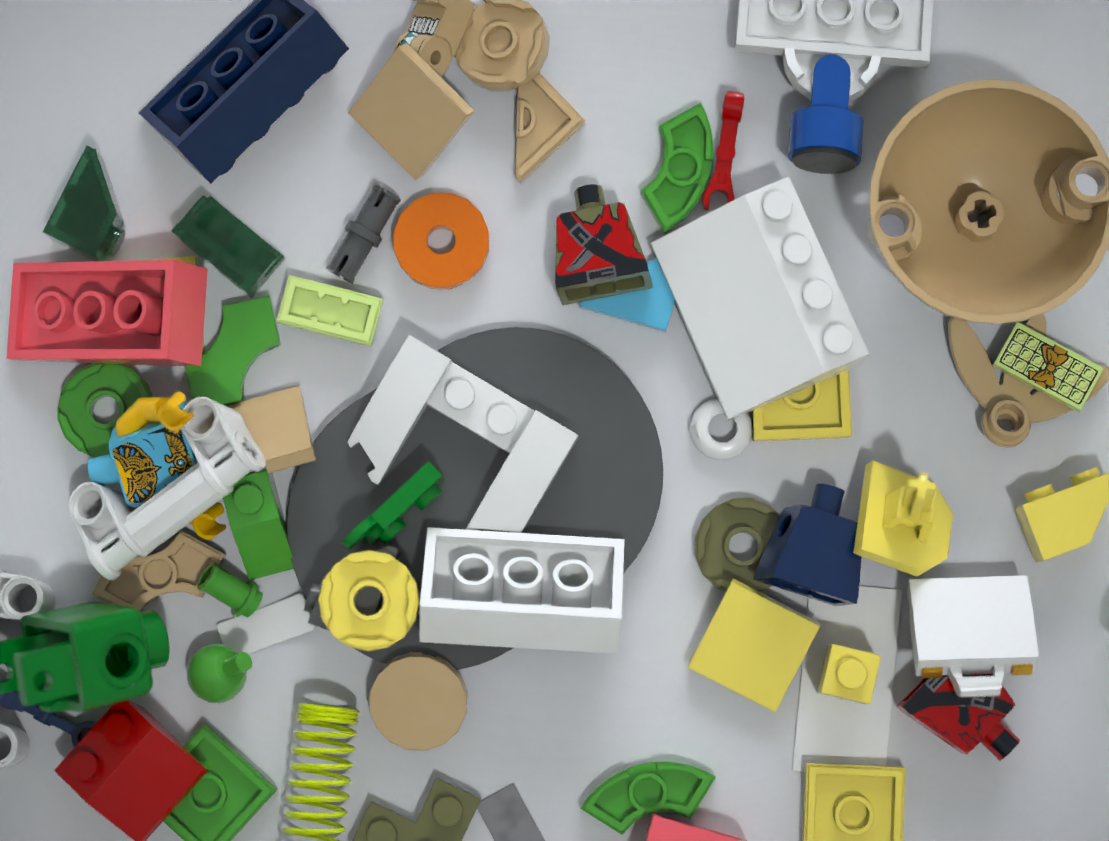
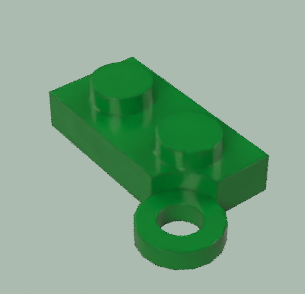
[342,461,444,550]

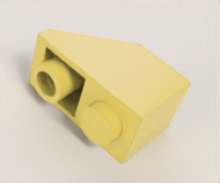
[1015,467,1109,563]

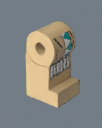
[394,0,476,77]

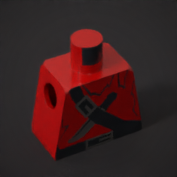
[896,674,1020,761]

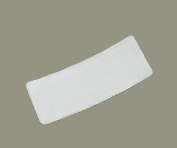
[217,593,315,654]

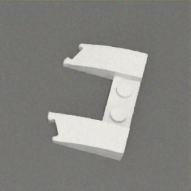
[347,335,578,533]

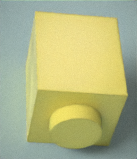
[817,644,881,704]

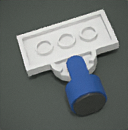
[735,0,934,174]

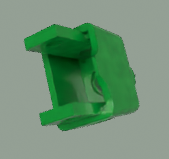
[0,602,170,713]

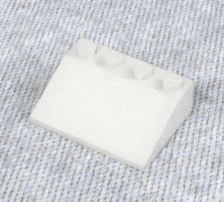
[650,177,869,421]

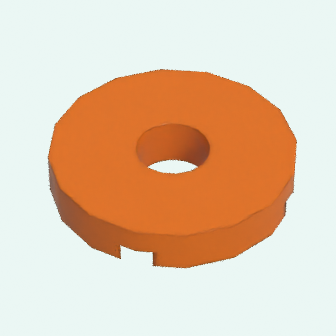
[394,193,489,289]

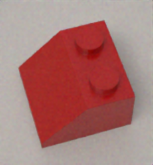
[54,700,208,841]

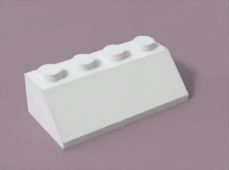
[420,527,624,654]

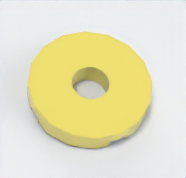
[319,550,420,651]

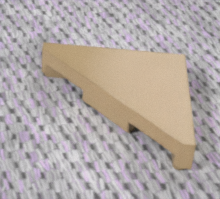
[515,73,585,184]

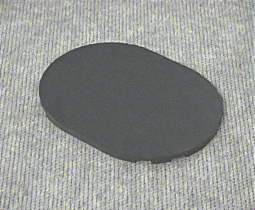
[287,327,663,670]

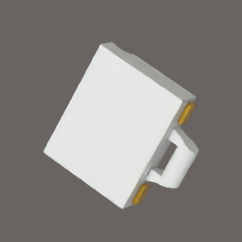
[907,575,1039,697]

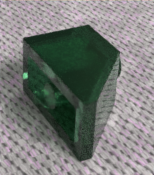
[43,146,125,261]

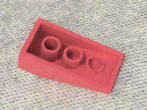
[7,260,208,366]

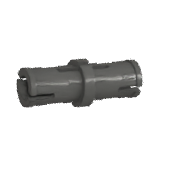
[326,184,401,284]

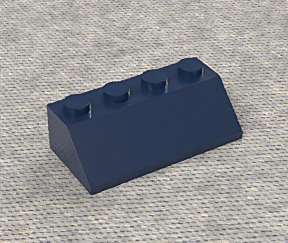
[139,0,349,184]

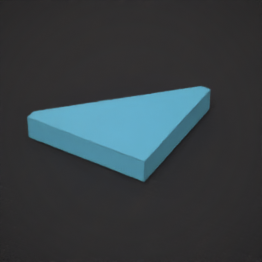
[580,258,675,332]

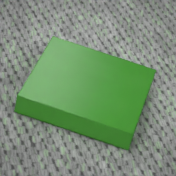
[163,723,278,841]

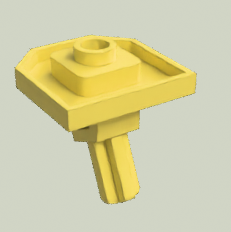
[854,460,953,577]

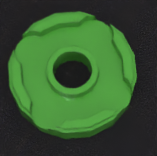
[57,363,153,457]

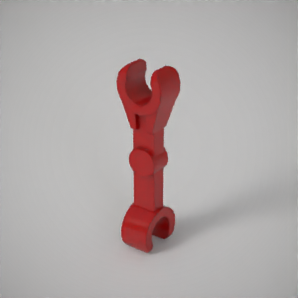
[702,91,745,211]

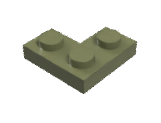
[352,778,481,841]

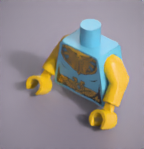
[87,391,226,540]

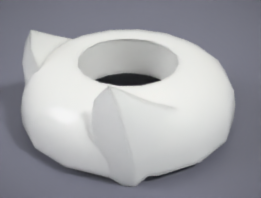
[689,398,753,460]

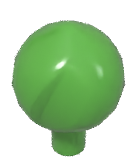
[187,643,252,703]

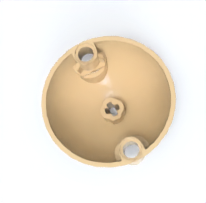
[867,79,1109,324]

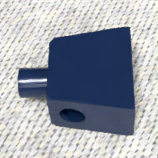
[753,484,862,606]

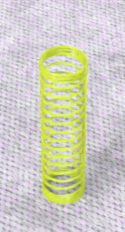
[282,703,360,841]

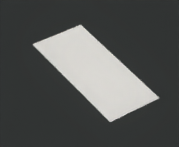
[792,585,902,772]

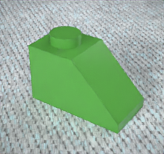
[223,470,293,581]

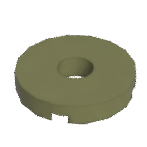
[695,498,779,592]

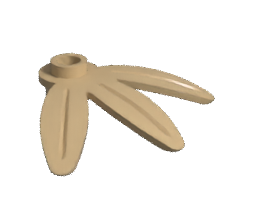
[948,314,1109,448]

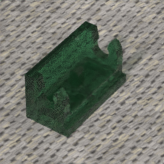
[171,196,285,299]

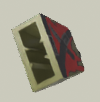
[555,184,653,306]

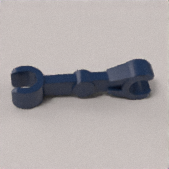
[0,680,97,747]

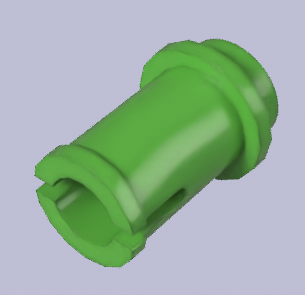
[197,562,263,617]

